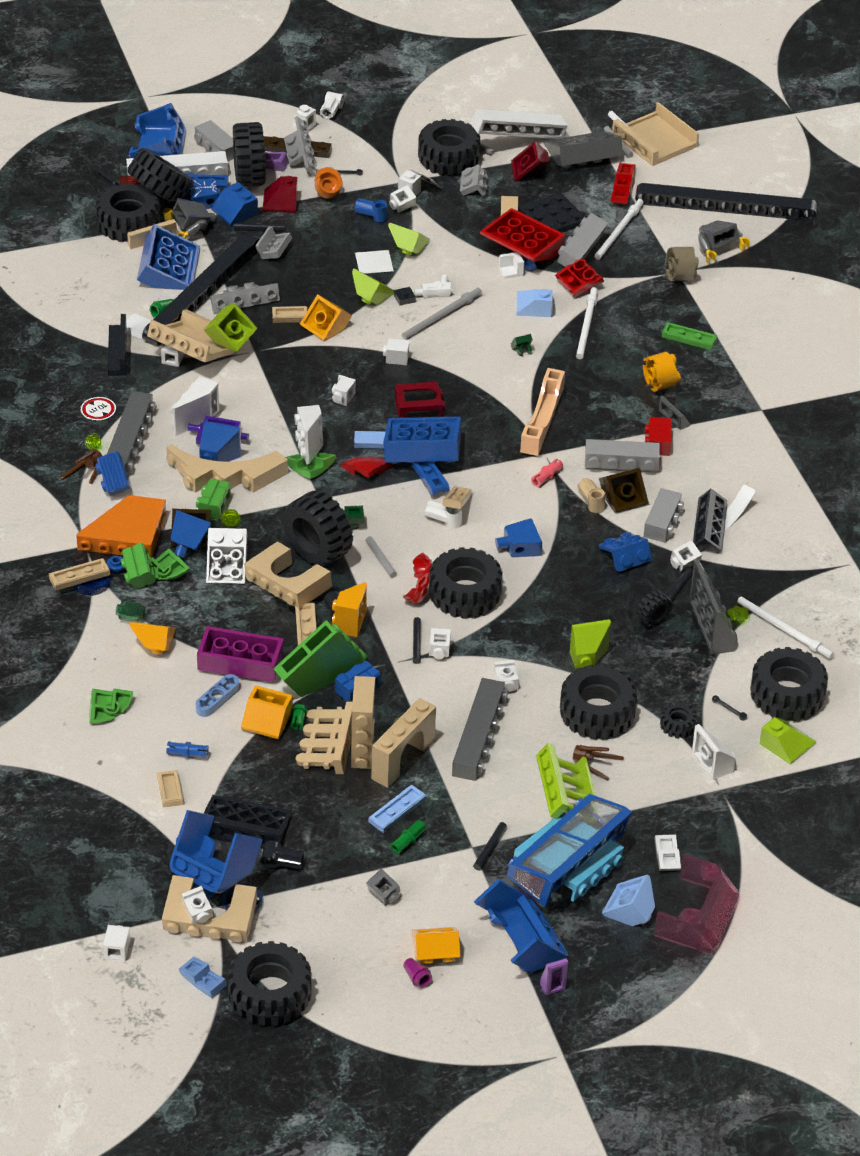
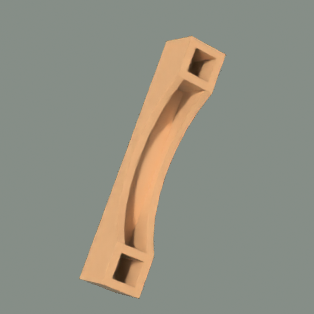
[520,368,565,456]

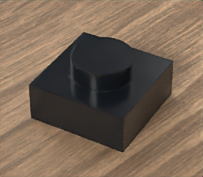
[394,287,416,306]

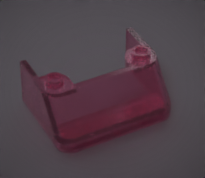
[654,854,739,953]

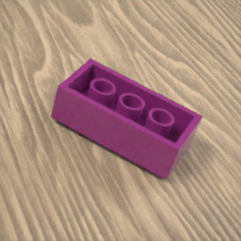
[197,626,284,683]

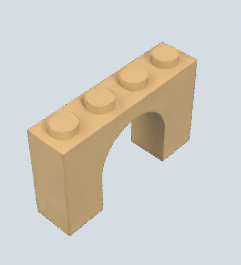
[244,542,332,609]
[351,676,375,769]
[371,698,436,788]
[162,875,258,942]

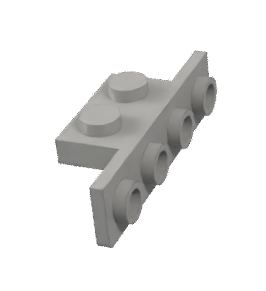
[284,116,317,175]
[210,282,280,313]

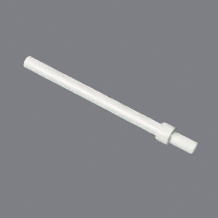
[595,199,644,260]
[576,287,598,359]
[737,597,834,659]

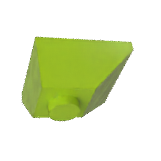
[388,223,430,256]
[352,269,394,305]
[570,620,611,669]
[759,717,816,765]

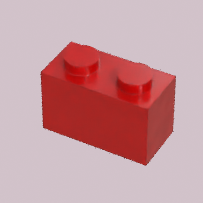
[645,417,671,456]

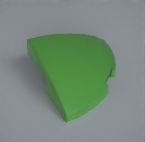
[285,453,336,479]
[151,549,191,580]
[89,688,133,724]

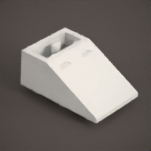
[171,376,219,436]
[294,405,323,464]
[206,528,247,584]

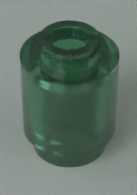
[116,600,146,622]

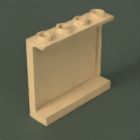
[612,102,699,166]
[147,309,240,362]

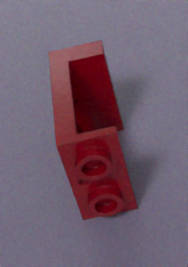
[394,382,445,418]

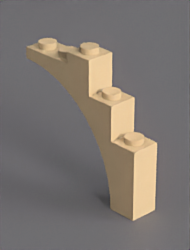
[166,444,288,493]

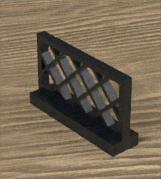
[204,795,292,848]

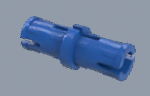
[166,741,209,758]

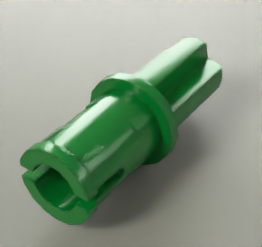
[390,820,426,854]

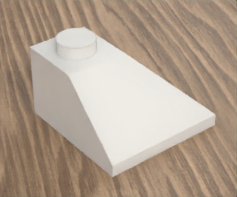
[692,724,736,780]

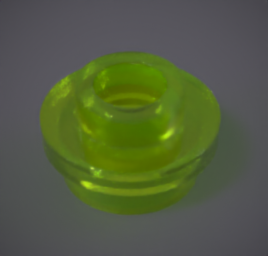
[85,433,101,451]
[221,509,240,526]

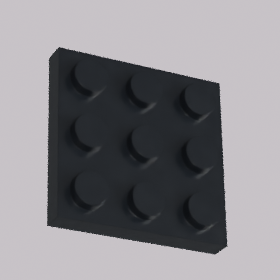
[518,192,586,233]

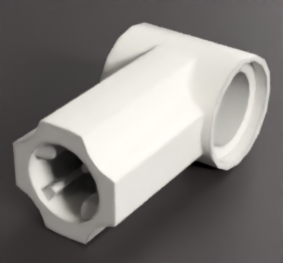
[320,91,344,120]
[425,500,462,529]

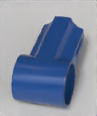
[354,198,388,222]

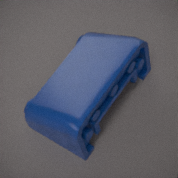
[129,103,186,158]

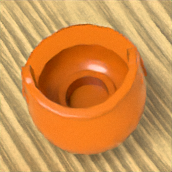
[314,167,343,199]

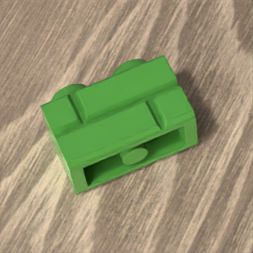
[196,478,231,520]
[121,543,156,589]

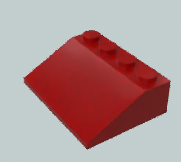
[480,208,565,261]

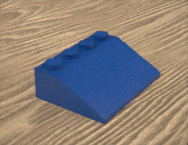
[137,224,200,290]
[383,417,461,464]

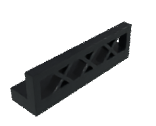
[107,314,127,376]
[693,488,727,553]

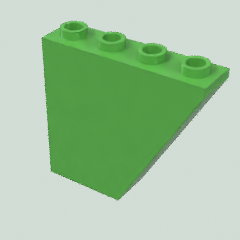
[273,620,368,697]

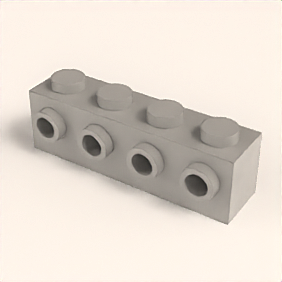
[557,213,608,267]
[585,439,660,471]

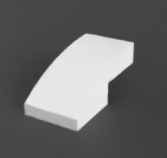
[654,835,681,871]

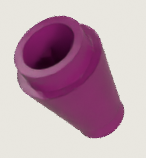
[403,958,432,988]

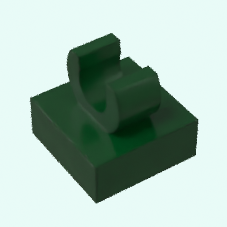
[511,334,533,356]
[344,505,364,529]

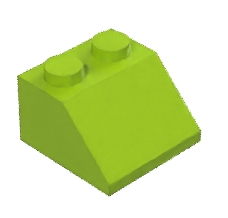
[204,303,257,352]

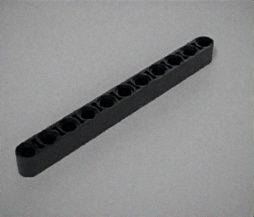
[635,183,817,221]
[142,233,260,345]

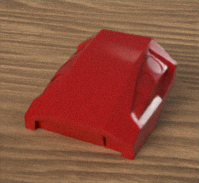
[555,259,604,297]

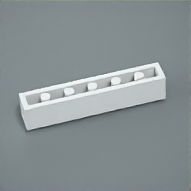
[471,109,568,139]
[126,151,228,184]

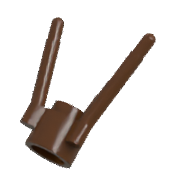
[61,449,102,484]
[573,745,624,781]

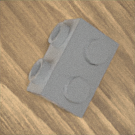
[460,165,488,197]
[256,227,292,259]

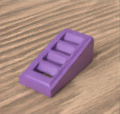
[265,152,289,171]
[540,958,568,995]

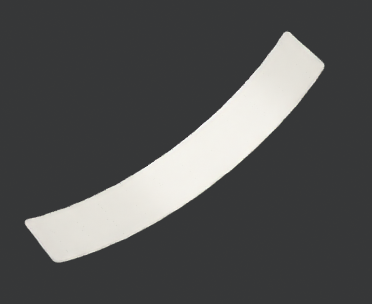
[713,484,755,532]

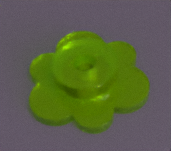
[727,606,750,623]

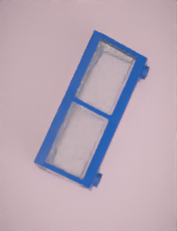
[506,794,632,907]

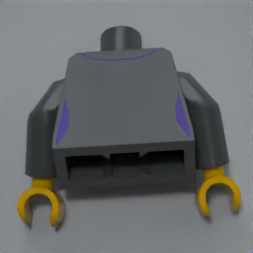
[163,198,216,239]
[698,220,750,264]

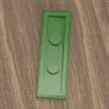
[662,322,717,350]

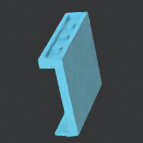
[514,812,624,902]

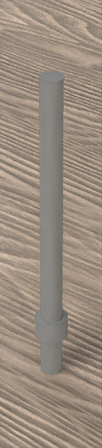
[402,287,482,339]

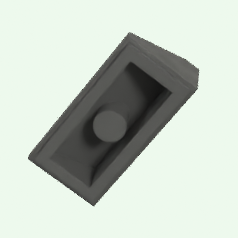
[659,396,690,430]

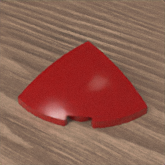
[341,457,393,478]

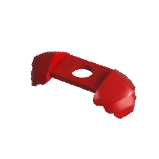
[403,553,433,604]

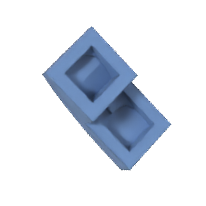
[179,957,227,998]

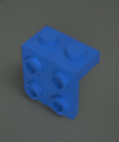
[599,532,652,572]

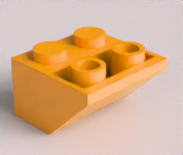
[241,685,293,739]

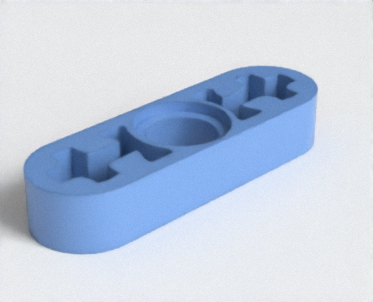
[195,674,239,717]

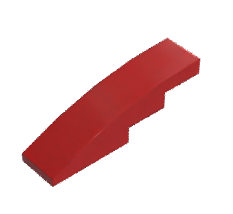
[610,163,636,204]

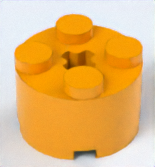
[643,352,681,392]

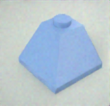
[516,289,552,317]
[602,874,655,926]

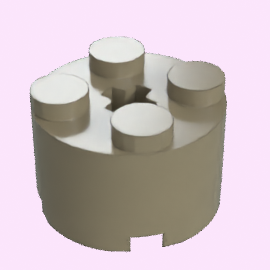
[665,247,699,281]

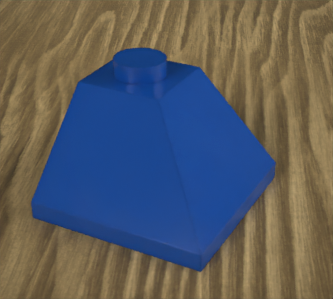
[199,421,241,462]

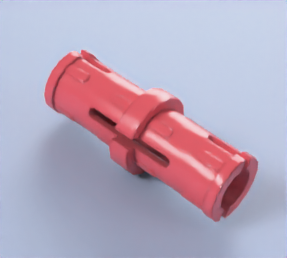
[531,459,563,487]

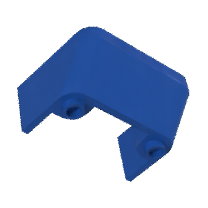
[170,810,263,894]
[474,879,569,973]

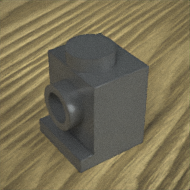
[366,868,401,905]

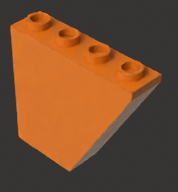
[76,495,166,559]

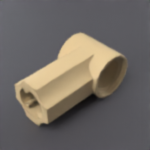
[578,478,605,513]

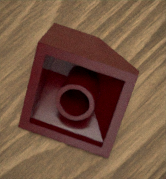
[511,141,550,182]
[262,176,298,213]

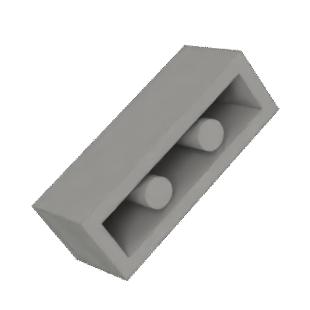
[194,120,234,162]
[643,488,684,543]

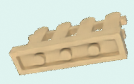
[296,702,353,774]

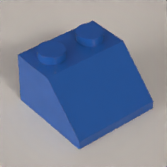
[211,182,258,227]

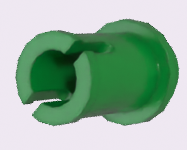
[290,704,308,731]

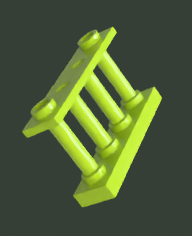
[536,743,600,828]

